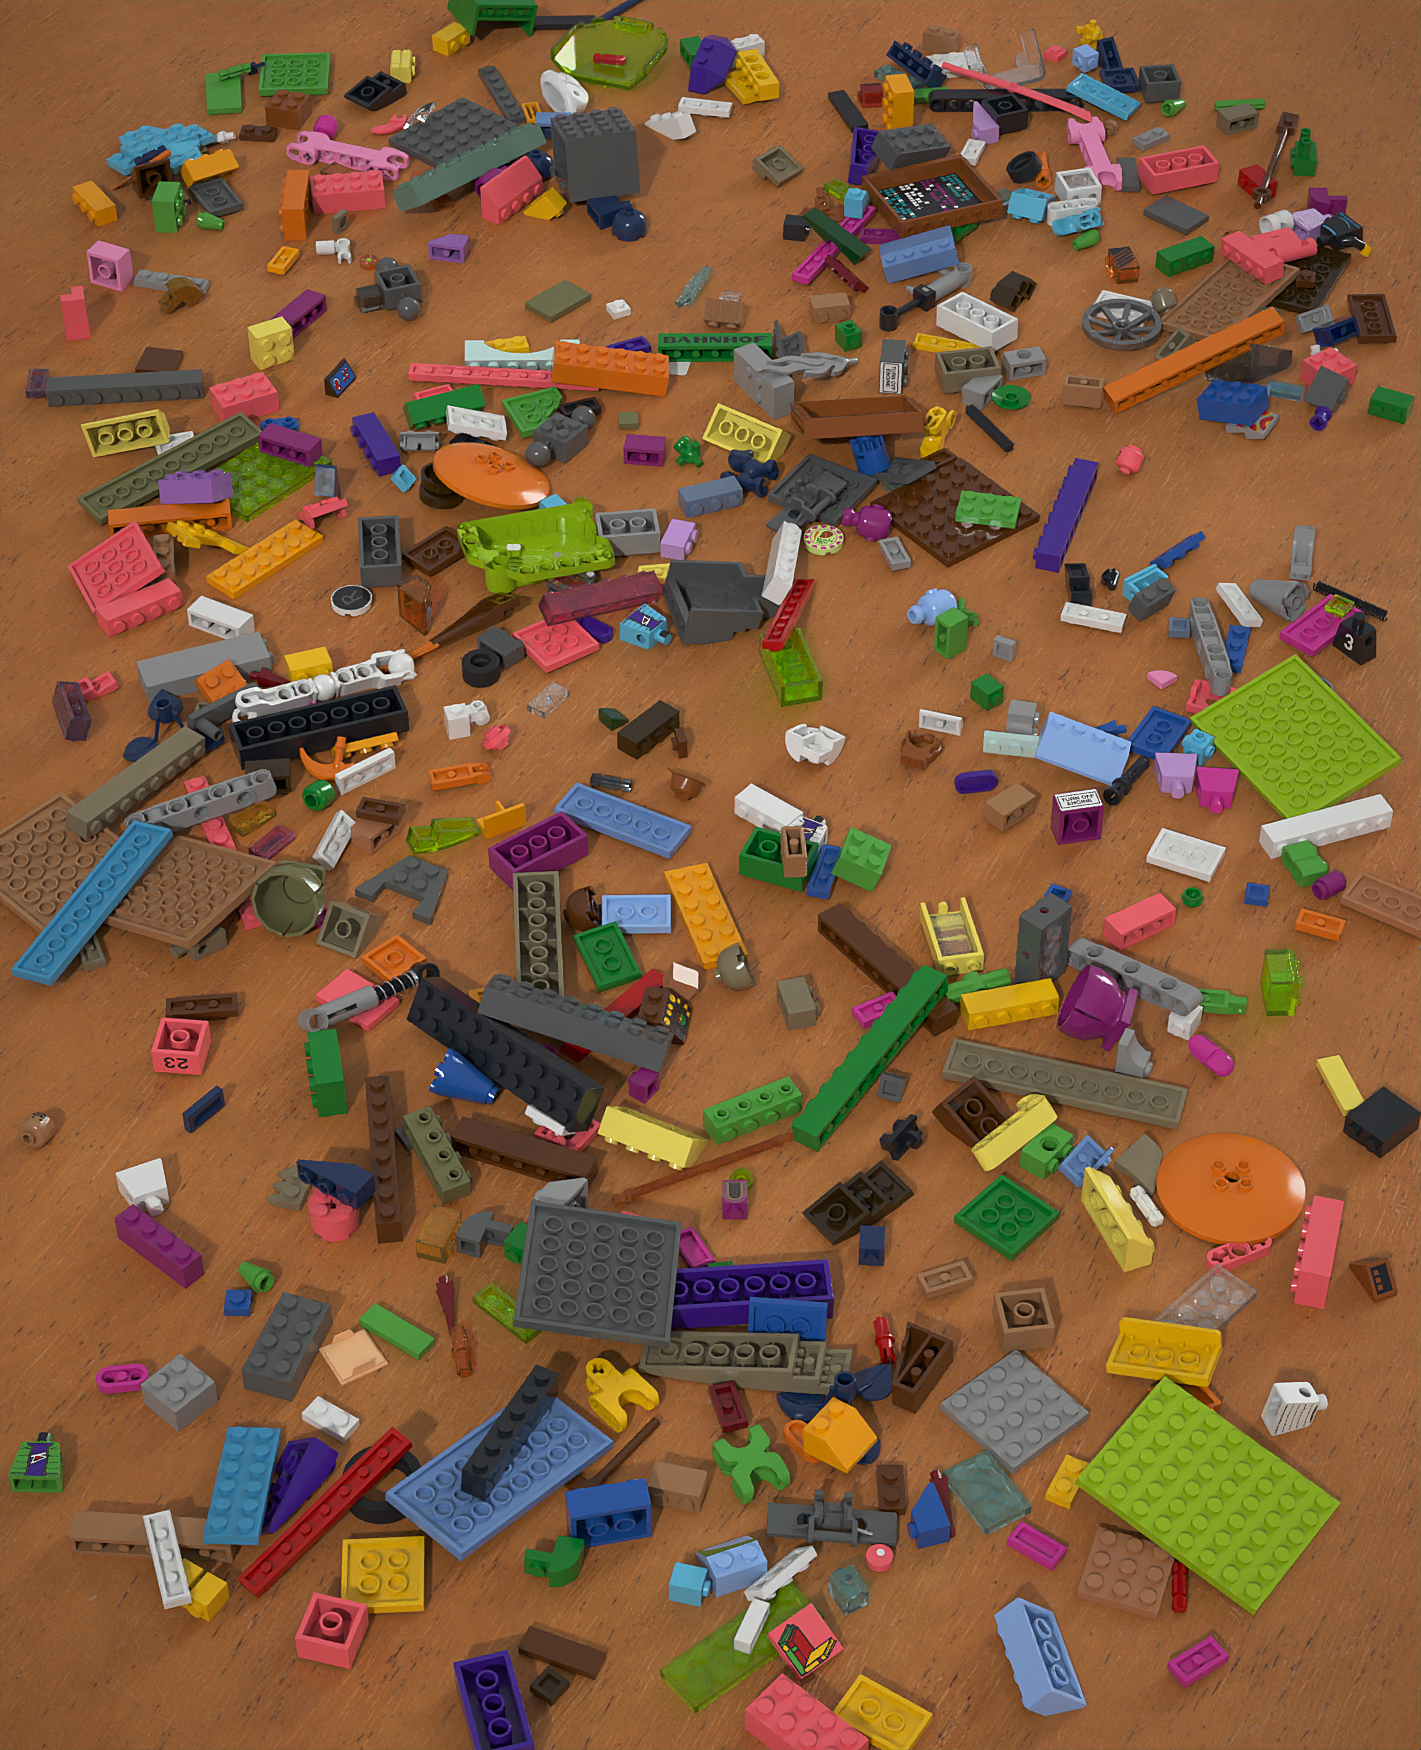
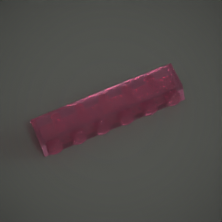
[538,570,663,626]

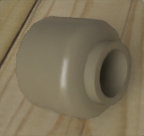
[1150,286,1177,316]

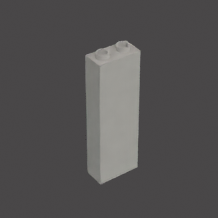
[136,631,274,703]

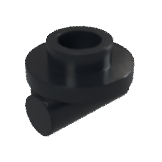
[1101,568,1120,591]

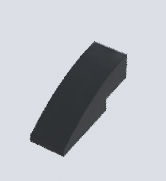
[1065,563,1092,607]

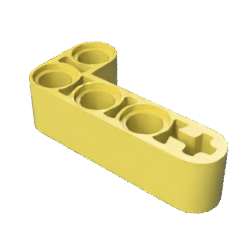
[971,1094,1057,1171]

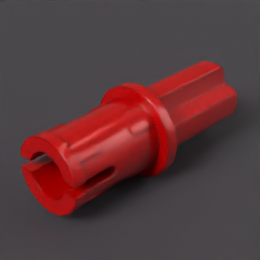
[873,1316,897,1365]

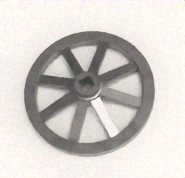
[1082,299,1162,350]

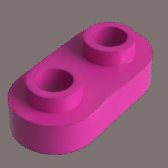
[96,1364,149,1394]

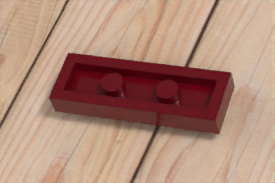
[824,254,869,294]

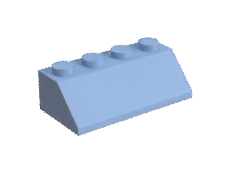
[1034,712,1131,786]
[994,1597,1087,1716]

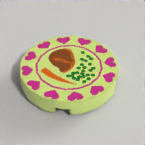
[803,525,844,555]

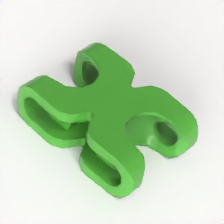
[712,1424,790,1505]

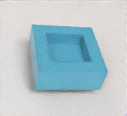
[390,464,417,493]

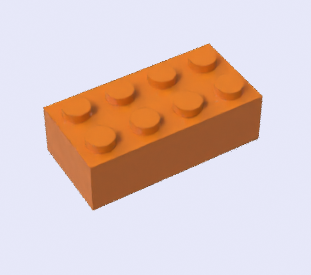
[279,170,312,241]

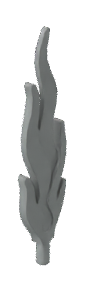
[755,352,858,378]

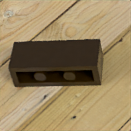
[617,700,680,760]

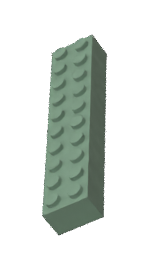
[391,122,547,212]

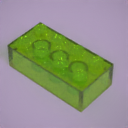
[759,627,823,707]

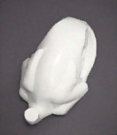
[540,70,588,115]

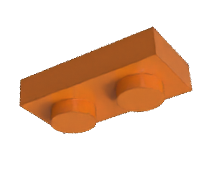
[1294,908,1346,942]

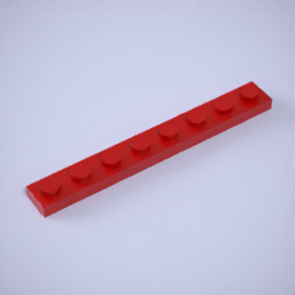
[762,579,815,652]
[237,1426,413,1599]

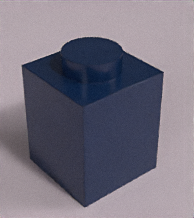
[858,1225,885,1266]

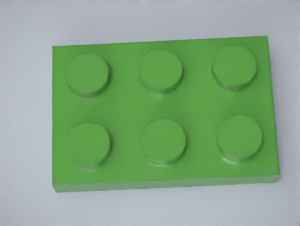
[955,491,1021,529]

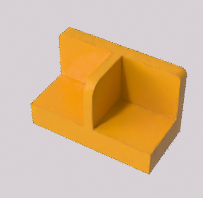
[477,801,527,839]

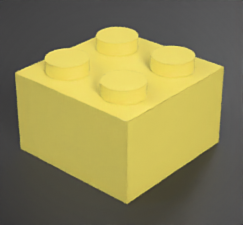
[247,317,295,370]

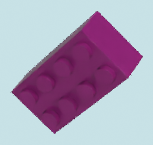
[488,811,589,890]

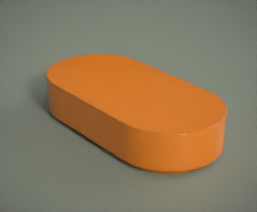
[783,1420,821,1463]

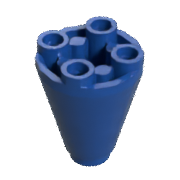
[429,1048,500,1105]

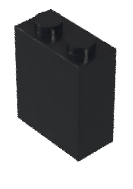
[1343,1086,1421,1159]

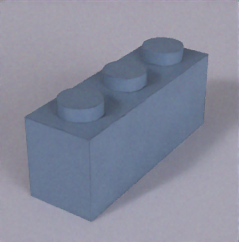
[678,476,743,518]

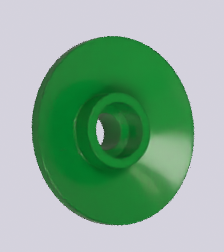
[992,385,1031,410]

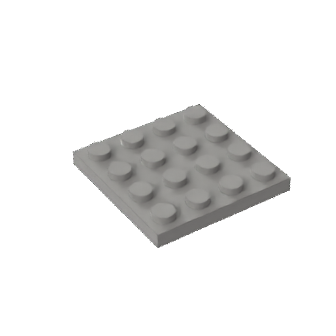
[940,1350,1089,1474]

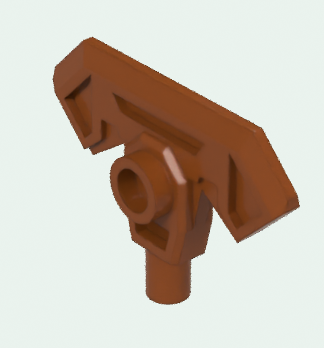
[799,187,846,222]

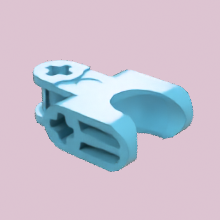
[1052,207,1105,236]

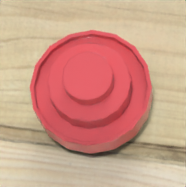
[481,724,511,751]

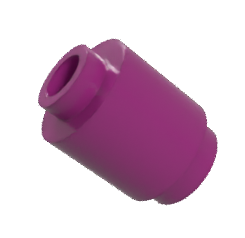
[1312,870,1346,900]

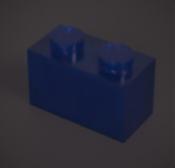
[1313,316,1360,347]

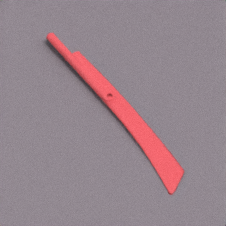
[941,62,1092,122]

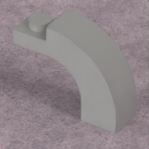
[1289,524,1316,581]

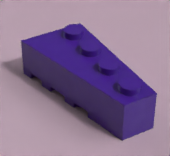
[848,127,880,185]

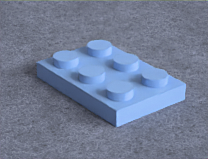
[602,895,671,934]

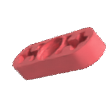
[1205,1237,1272,1274]

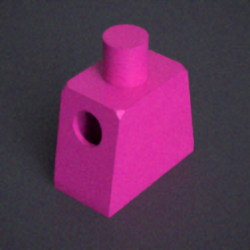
[1195,767,1239,814]

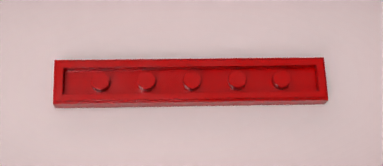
[560,968,664,1063]

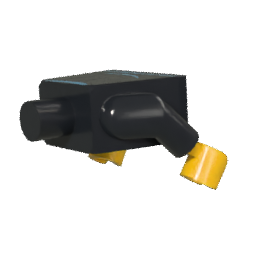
[1316,211,1373,257]

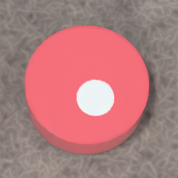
[866,1544,893,1572]

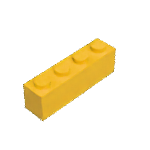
[960,978,1059,1031]

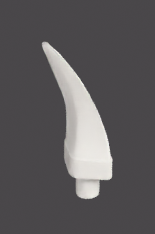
[212,131,236,144]

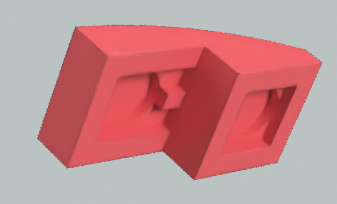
[69,670,120,702]

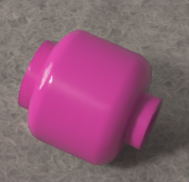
[313,115,338,140]

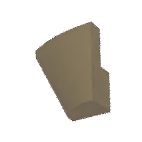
[1114,1134,1163,1198]

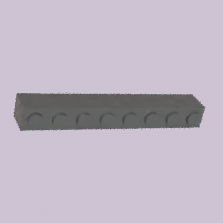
[46,369,204,407]

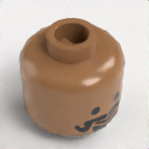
[18,1112,55,1148]

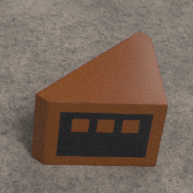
[1349,1256,1397,1303]

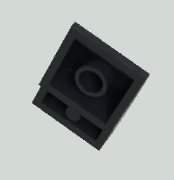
[344,71,407,110]

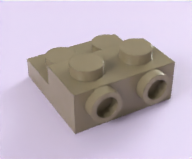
[752,145,804,187]

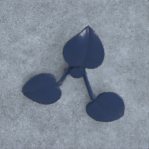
[122,689,225,762]
[777,1363,893,1465]

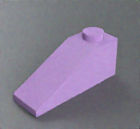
[971,101,999,145]

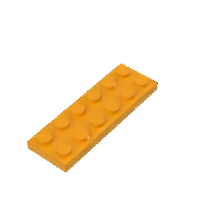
[206,519,324,600]
[664,863,748,970]

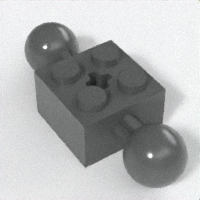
[374,257,422,321]
[525,406,596,467]

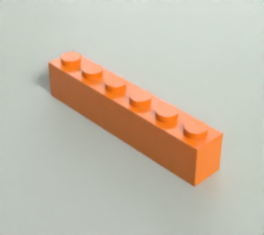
[108,498,233,537]

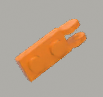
[428,762,492,791]

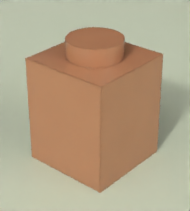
[663,962,700,1003]

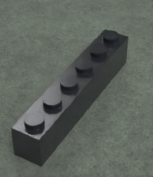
[461,1364,560,1501]

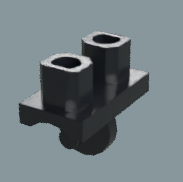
[879,1114,923,1161]

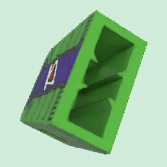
[8,1432,63,1493]

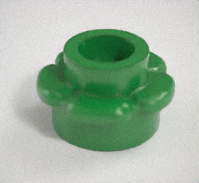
[1181,887,1204,908]

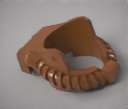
[900,730,943,770]

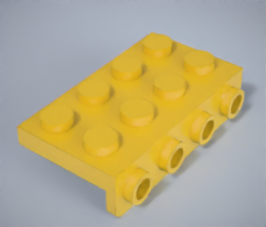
[1106,1317,1223,1387]

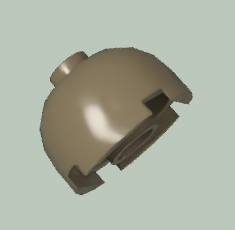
[714,942,756,991]

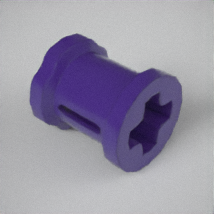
[1309,406,1332,431]

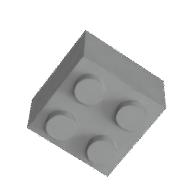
[140,1354,218,1432]

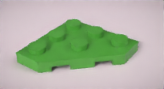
[502,386,563,438]

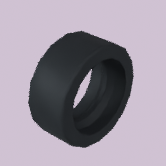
[1006,151,1042,183]

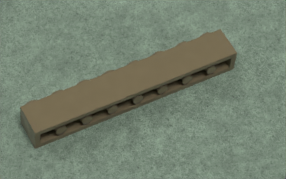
[66,726,205,840]

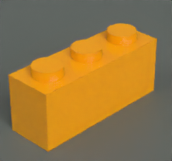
[179,149,239,189]
[72,180,118,227]

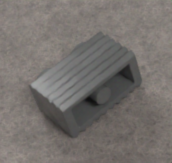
[1127,577,1175,622]
[477,626,525,670]

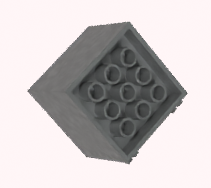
[549,107,640,202]

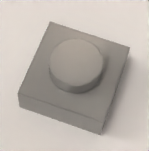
[992,635,1016,662]

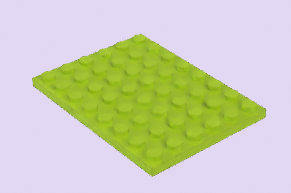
[1190,654,1402,819]
[1075,1376,1341,1616]

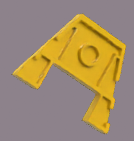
[166,520,249,555]

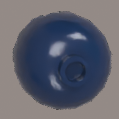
[523,149,554,182]
[612,207,647,242]

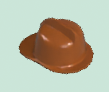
[667,767,706,800]

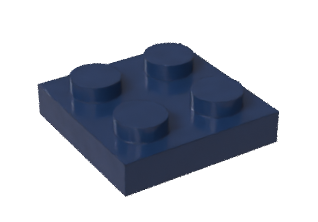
[1099,67,1140,93]

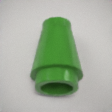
[1161,99,1186,117]
[197,211,225,230]
[1072,228,1100,251]
[238,1261,274,1293]

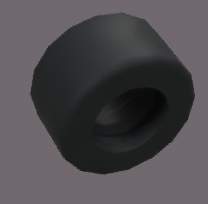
[462,649,500,688]

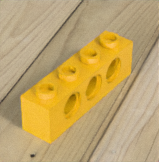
[735,49,779,101]

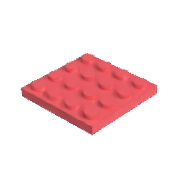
[67,521,165,617]

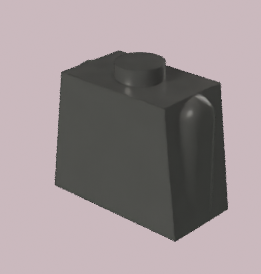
[1303,366,1351,413]

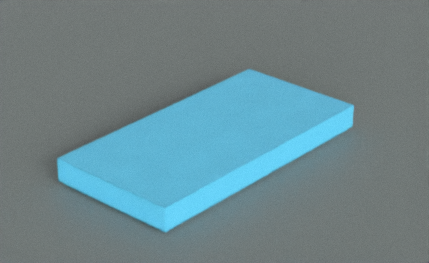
[1066,73,1142,121]

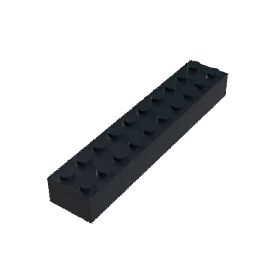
[406,977,604,1133]

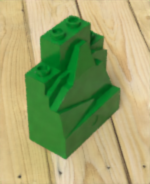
[447,0,538,36]

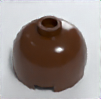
[563,886,602,932]

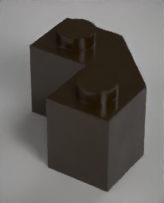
[989,271,1037,312]

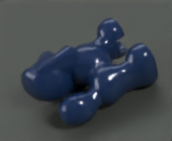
[720,449,779,498]

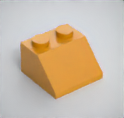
[803,1397,878,1473]

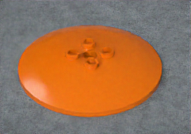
[433,442,550,510]
[1156,1133,1306,1245]

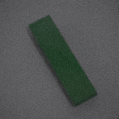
[802,207,871,265]

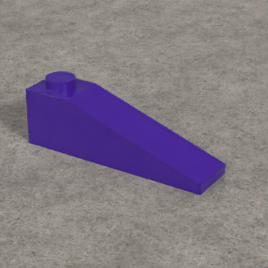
[261,1437,339,1535]

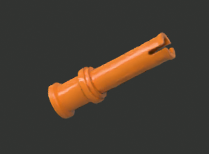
[1035,151,1051,189]

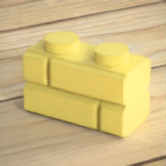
[390,50,416,83]

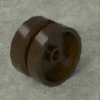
[419,462,463,509]

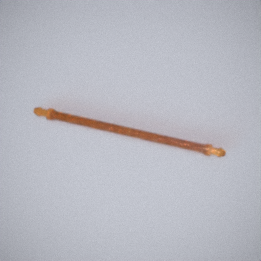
[612,1133,794,1204]

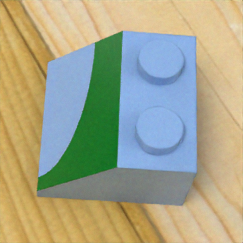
[696,1535,767,1597]

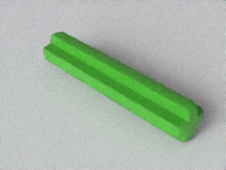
[1214,98,1265,111]

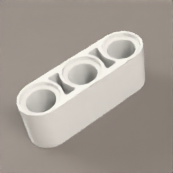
[1046,197,1098,226]

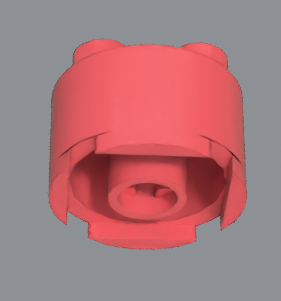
[308,1187,361,1242]

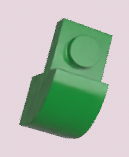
[524,1535,585,1587]

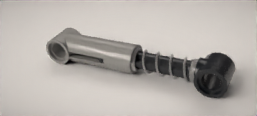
[297,962,440,1032]

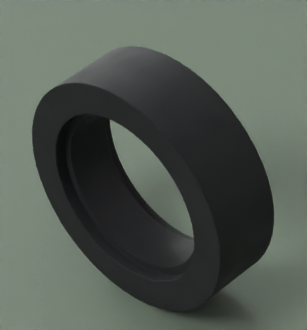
[342,1446,421,1524]

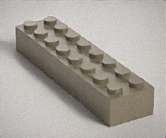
[513,871,564,997]

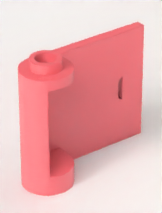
[1251,227,1317,263]

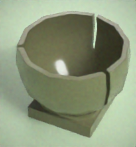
[251,859,327,937]

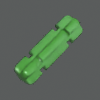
[218,63,251,80]

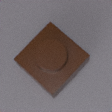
[1295,270,1316,288]
[671,727,688,759]

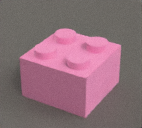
[86,240,134,292]

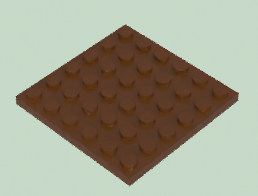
[870,458,1040,568]

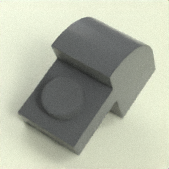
[456,1212,514,1258]

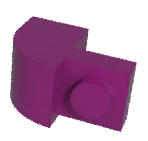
[1307,187,1347,215]

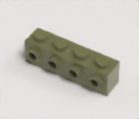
[403,1106,473,1205]

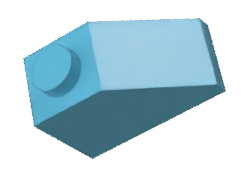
[844,188,870,219]

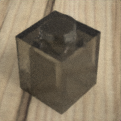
[354,284,384,314]

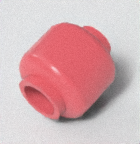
[1115,444,1144,476]

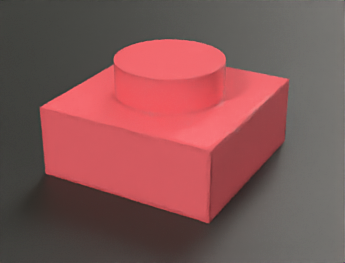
[1044,45,1068,63]

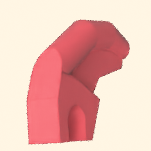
[371,114,407,135]

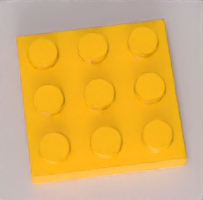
[341,1536,425,1614]

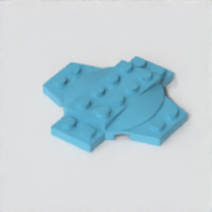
[106,123,215,176]

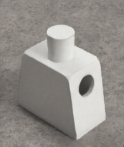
[116,1158,169,1216]

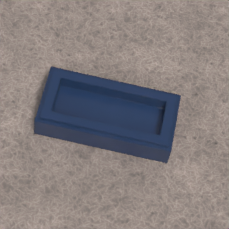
[182,1085,225,1133]

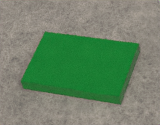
[573,921,642,993]

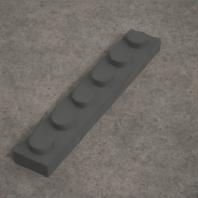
[478,66,526,124]

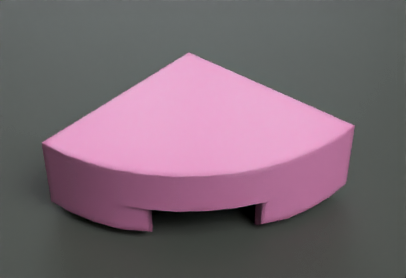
[1147,670,1178,690]

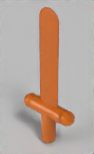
[114,150,171,189]

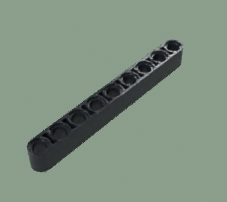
[928,89,1083,112]

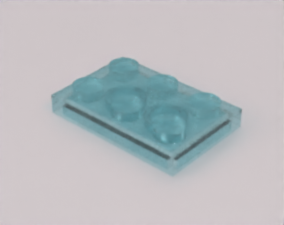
[942,1450,1032,1535]

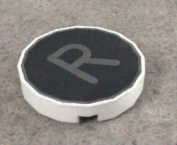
[331,585,372,617]

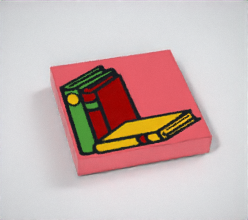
[766,1603,844,1681]

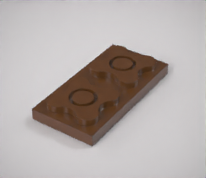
[1347,294,1397,344]

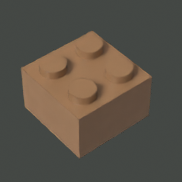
[992,1288,1055,1353]

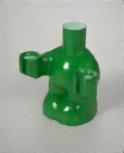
[673,436,703,468]

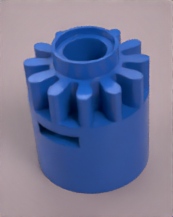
[850,435,891,475]

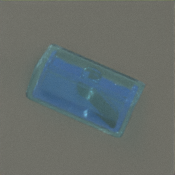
[1267,379,1308,402]

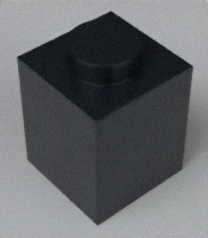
[783,214,811,242]

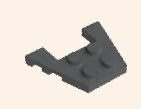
[355,855,448,925]

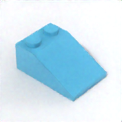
[1007,187,1057,223]

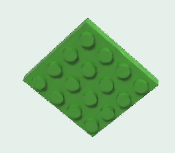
[259,53,331,97]

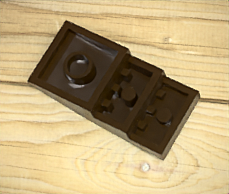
[802,1160,914,1246]

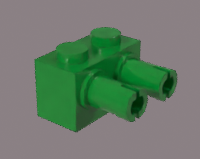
[1290,128,1317,177]

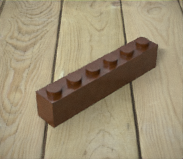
[450,1116,598,1190]

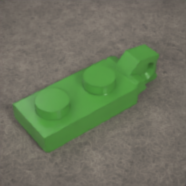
[1197,988,1247,1014]

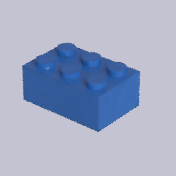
[1197,379,1269,426]
[565,1478,652,1548]

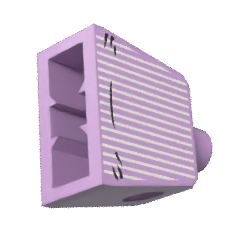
[1290,208,1332,242]

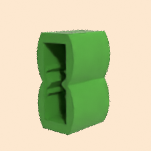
[1281,840,1329,888]

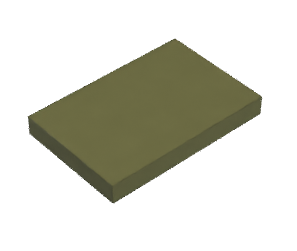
[525,280,591,322]

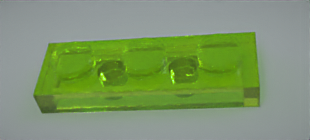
[472,1282,542,1344]

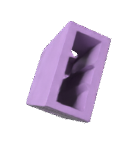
[1153,753,1197,799]

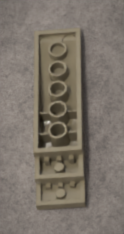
[638,1331,854,1395]

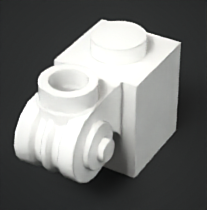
[444,700,490,740]

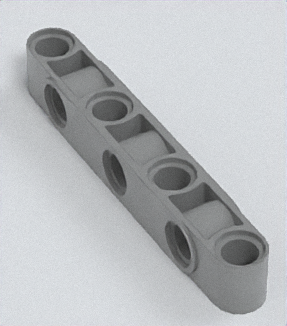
[1188,597,1232,696]
[124,769,277,832]
[1067,938,1203,1016]

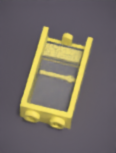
[919,897,984,976]

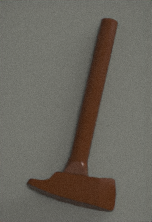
[564,1417,660,1491]

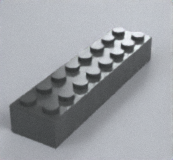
[478,974,675,1072]

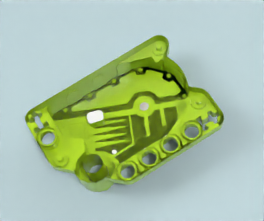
[457,502,615,594]

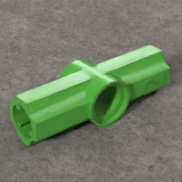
[944,968,1011,1004]

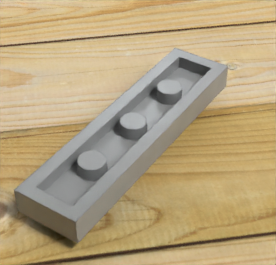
[133,270,210,296]

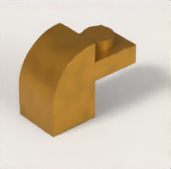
[158,277,204,314]

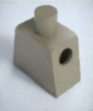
[169,925,228,961]

